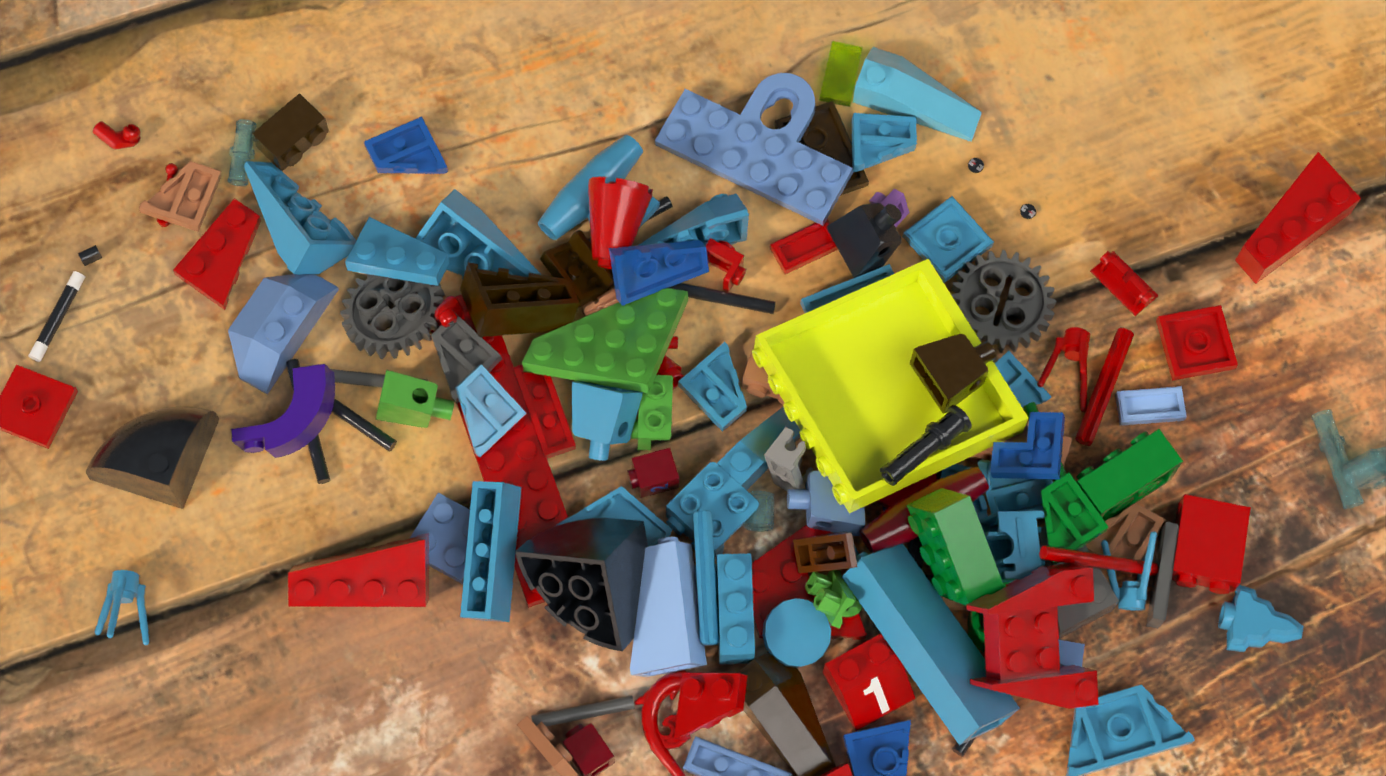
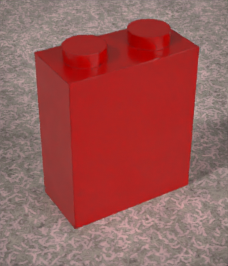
[1172,494,1251,594]

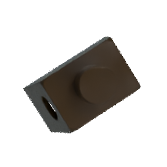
[910,334,996,414]

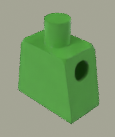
[375,370,455,428]

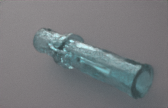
[1311,409,1364,509]

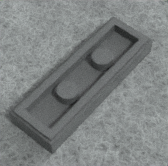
[1146,522,1179,629]

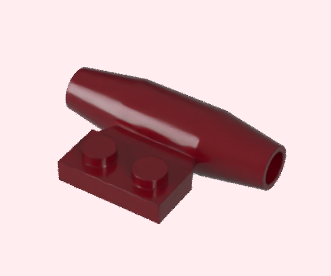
[860,466,989,553]

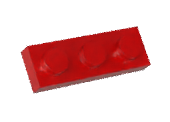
[513,364,576,459]

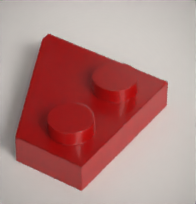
[674,672,748,741]

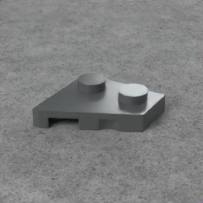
[431,315,502,404]

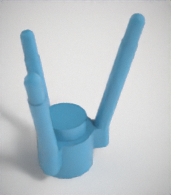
[1101,531,1157,611]
[95,570,150,645]

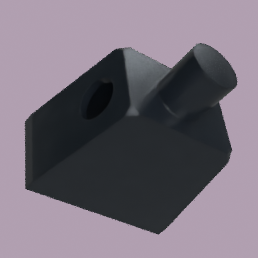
[826,203,902,278]

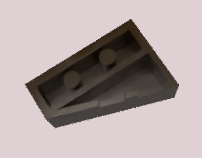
[460,262,580,337]

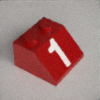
[822,634,916,732]

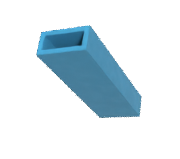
[842,544,1020,745]

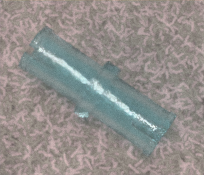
[227,119,257,186]

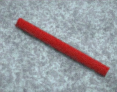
[1039,546,1159,576]

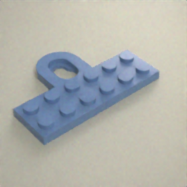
[655,73,853,226]

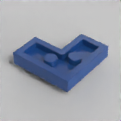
[990,412,1065,479]

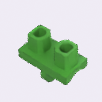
[805,570,862,628]

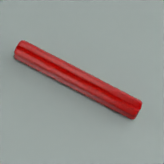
[1075,327,1134,446]

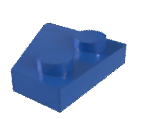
[364,117,448,174]

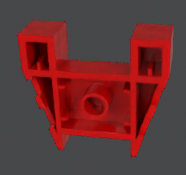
[967,563,1099,709]

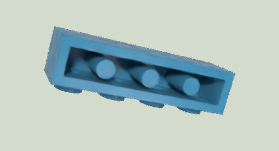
[460,481,521,622]

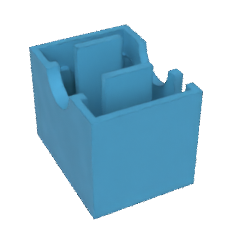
[979,511,1045,582]

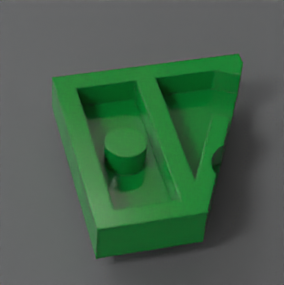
[1041,472,1109,565]

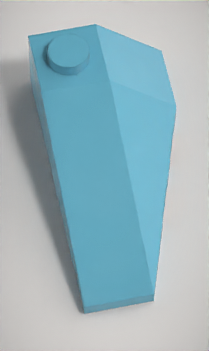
[853,47,982,142]

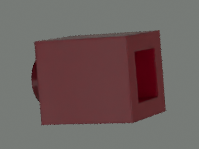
[627,448,679,498]
[563,723,615,776]

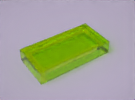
[819,41,863,107]

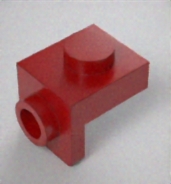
[706,238,747,292]

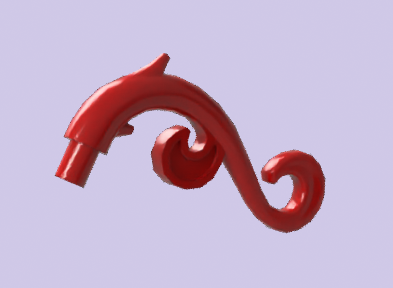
[634,670,703,776]

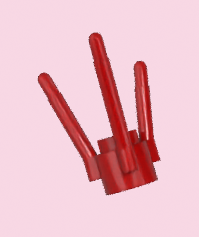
[1037,327,1091,412]

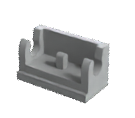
[764,427,814,492]

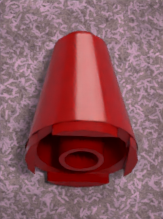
[588,177,653,269]

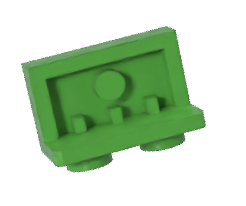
[631,375,673,450]

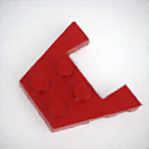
[752,524,866,640]

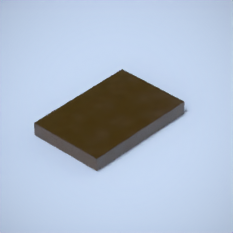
[774,101,869,196]

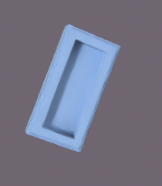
[1115,386,1187,426]

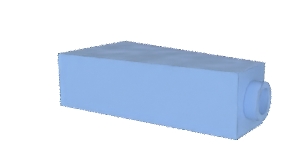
[630,537,707,677]

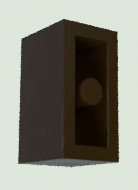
[252,93,329,171]

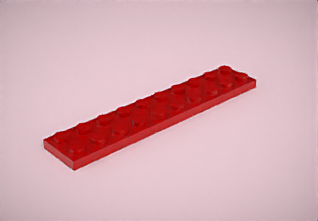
[430,294,568,608]

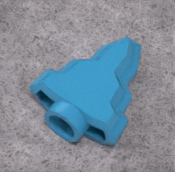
[1218,585,1304,652]

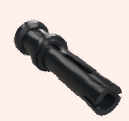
[880,405,972,486]

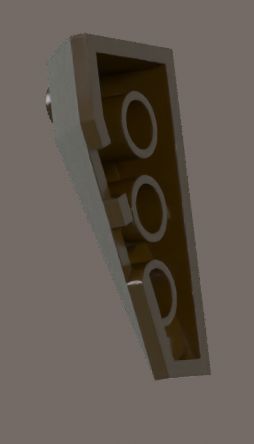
[737,652,836,776]

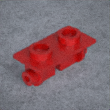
[1090,251,1159,316]

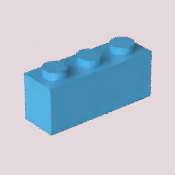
[716,553,755,664]

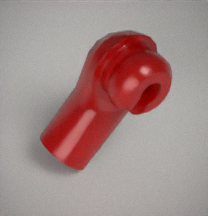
[93,121,141,150]
[435,296,463,327]

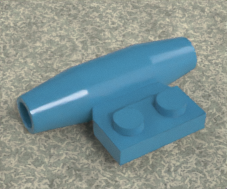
[538,135,660,240]

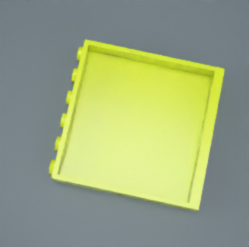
[752,259,1029,514]

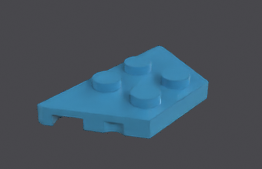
[1066,685,1195,776]

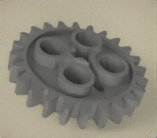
[951,250,1056,353]
[340,274,445,359]

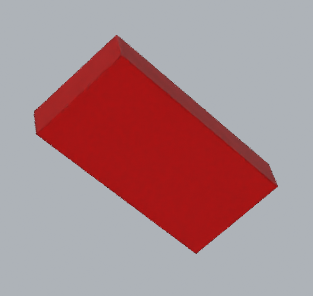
[770,218,838,275]

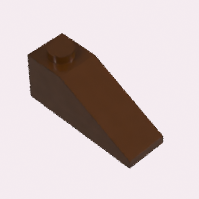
[793,531,858,573]

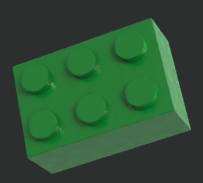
[1076,429,1183,521]
[907,488,1005,606]

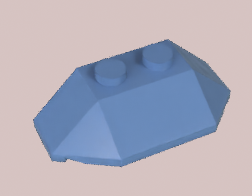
[228,274,339,395]

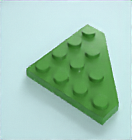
[522,288,688,393]

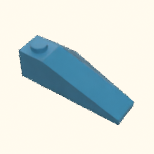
[244,161,356,275]
[415,189,541,279]
[637,194,749,246]

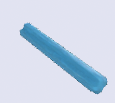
[693,510,719,646]

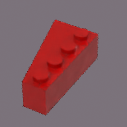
[1235,152,1361,284]
[288,533,429,607]

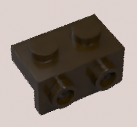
[540,230,614,308]

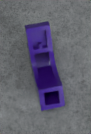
[231,364,335,458]

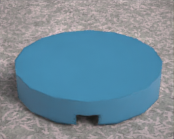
[762,598,831,667]

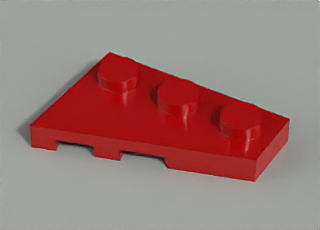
[173,198,261,310]

